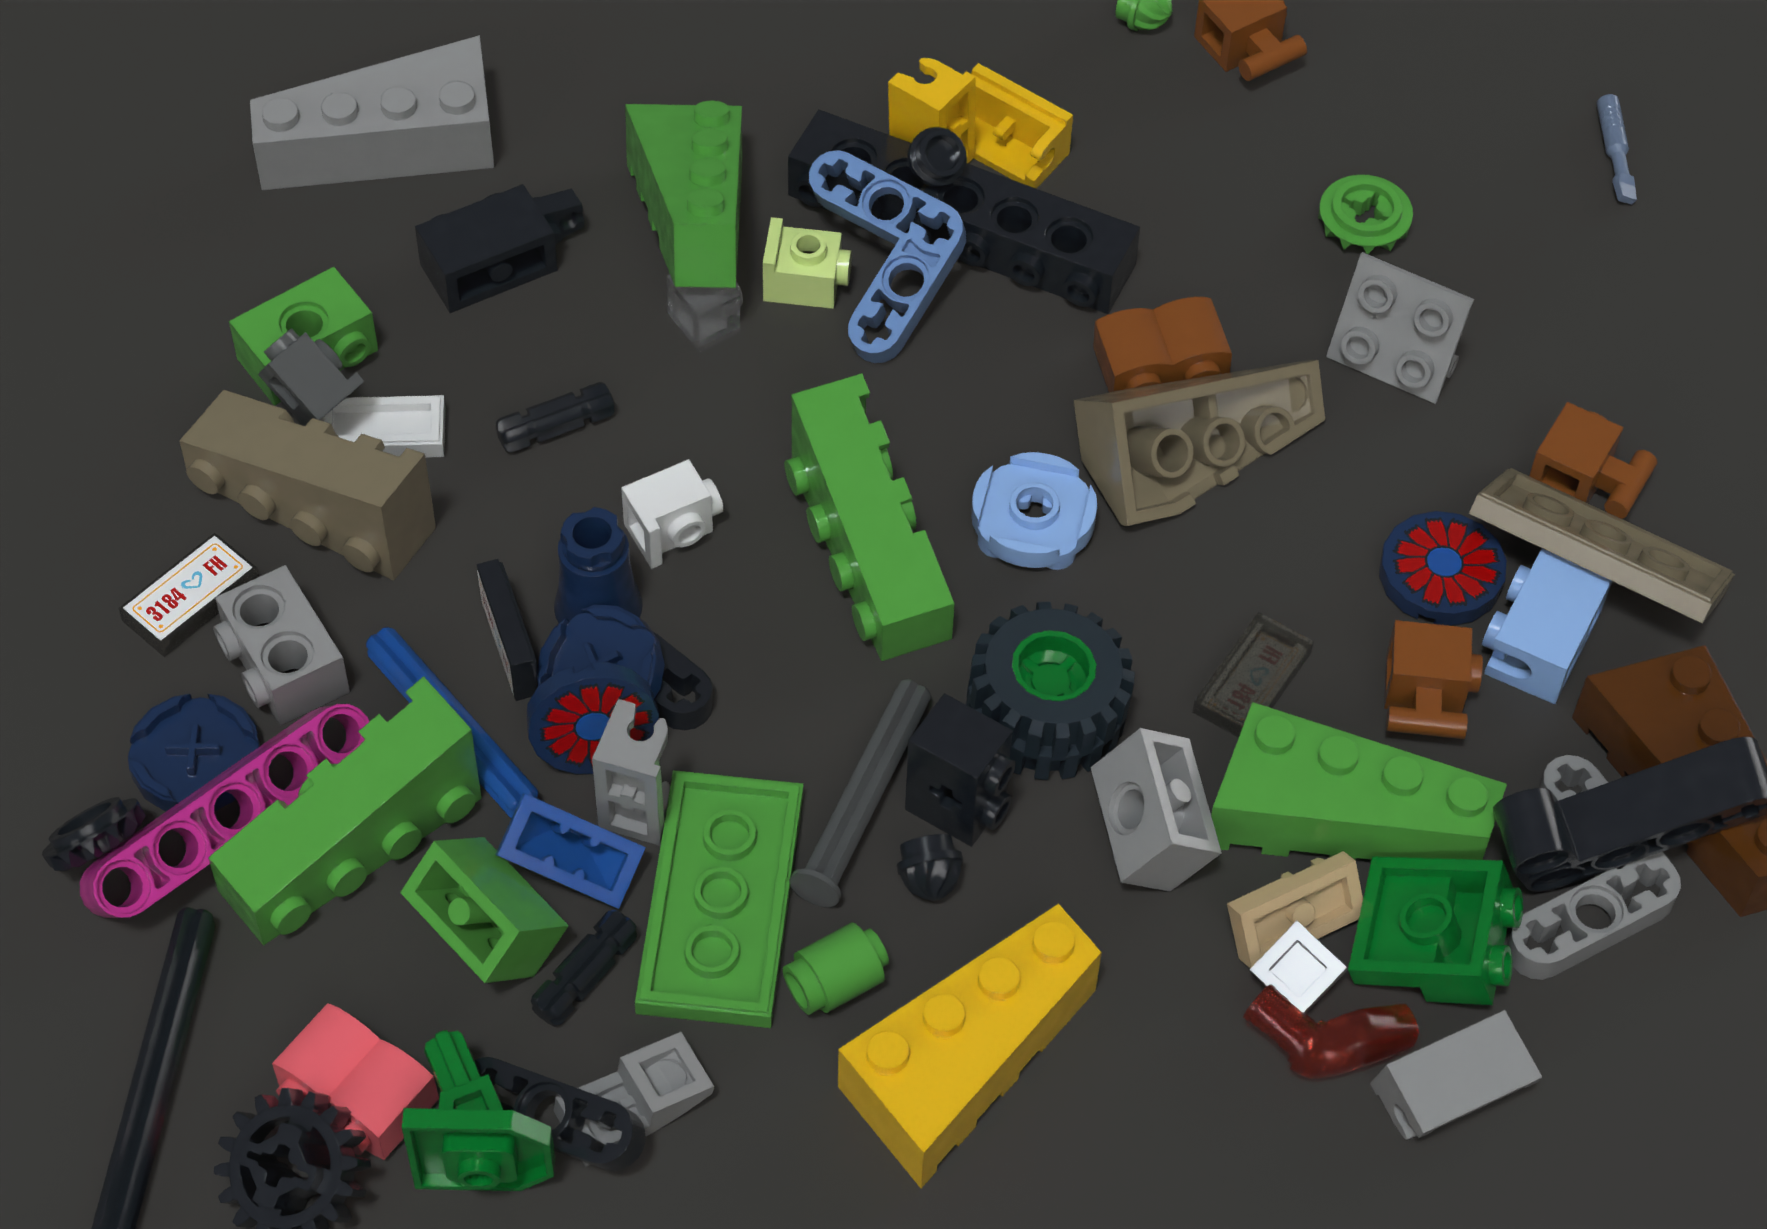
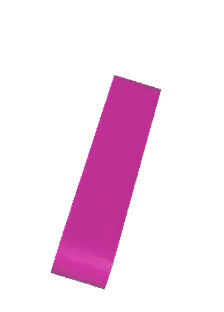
[80,704,369,918]

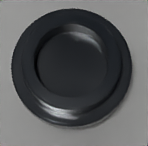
[908,127,967,187]

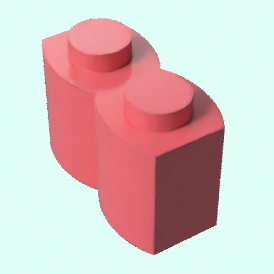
[272,1003,439,1160]

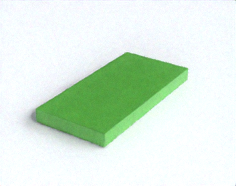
[635,770,803,1028]

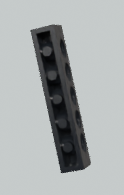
[788,109,1140,314]

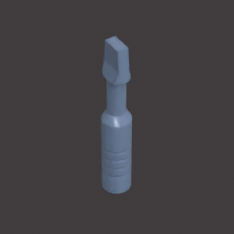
[1597,94,1637,205]

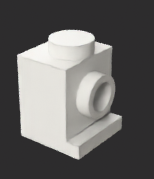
[621,459,723,569]

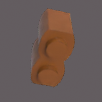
[1093,297,1232,393]

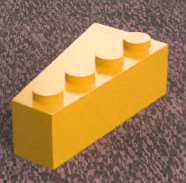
[838,903,1102,1189]

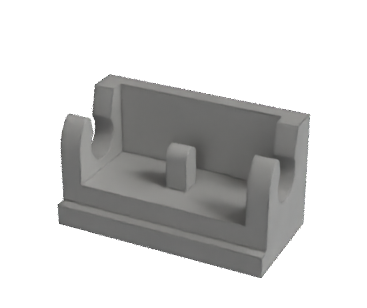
[592,699,670,846]
[1370,1010,1542,1140]

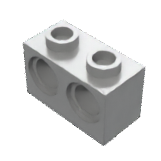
[213,565,350,726]

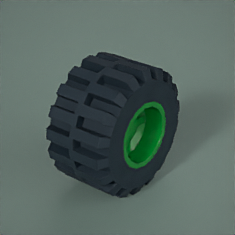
[966,602,1135,780]

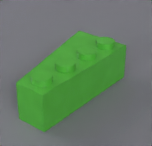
[625,100,742,288]
[208,676,482,946]
[1211,702,1507,860]

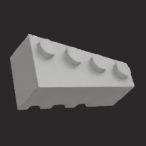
[250,35,494,190]

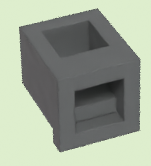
[258,328,365,426]

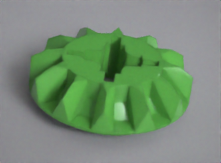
[1318,175,1413,254]

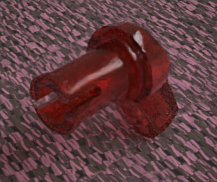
[1243,984,1419,1079]

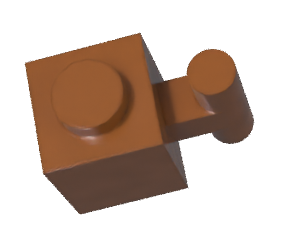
[1194,0,1307,81]
[1529,402,1657,519]
[1384,620,1483,739]

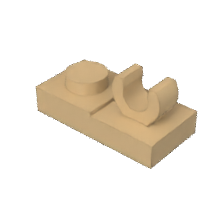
[1227,851,1363,969]

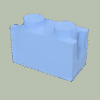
[1482,548,1612,704]

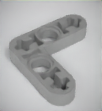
[1507,755,1681,980]

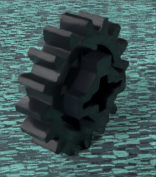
[214,1088,371,1229]

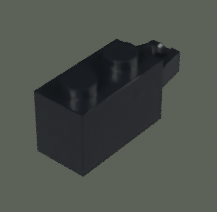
[415,184,584,313]

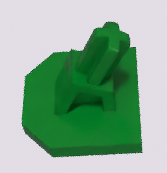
[402,1030,555,1191]

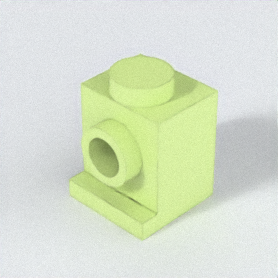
[763,217,852,309]

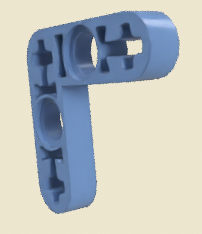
[809,150,966,363]

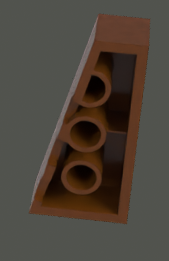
[1572,645,1767,917]

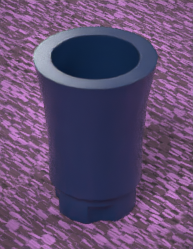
[554,507,643,623]

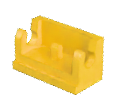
[888,58,976,164]
[971,63,1073,189]

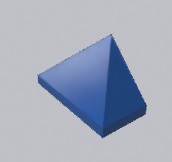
[495,793,646,909]

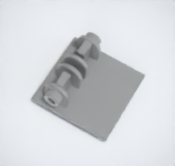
[1326,252,1474,404]

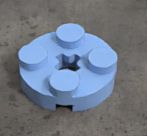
[971,452,1097,570]

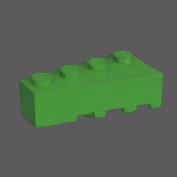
[784,373,955,661]

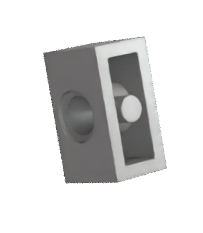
[1090,728,1222,891]

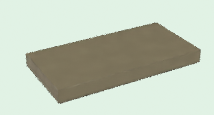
[1469,468,1735,624]

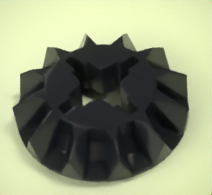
[42,797,146,871]

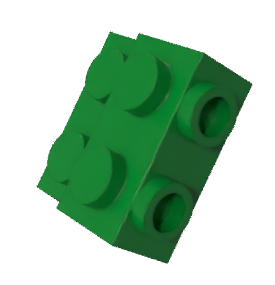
[1348,856,1523,1005]

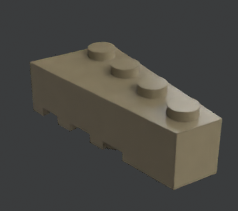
[179,390,436,581]

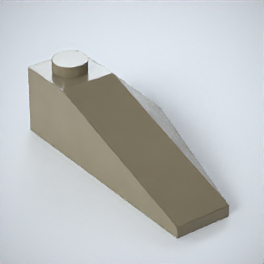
[1074,360,1325,526]

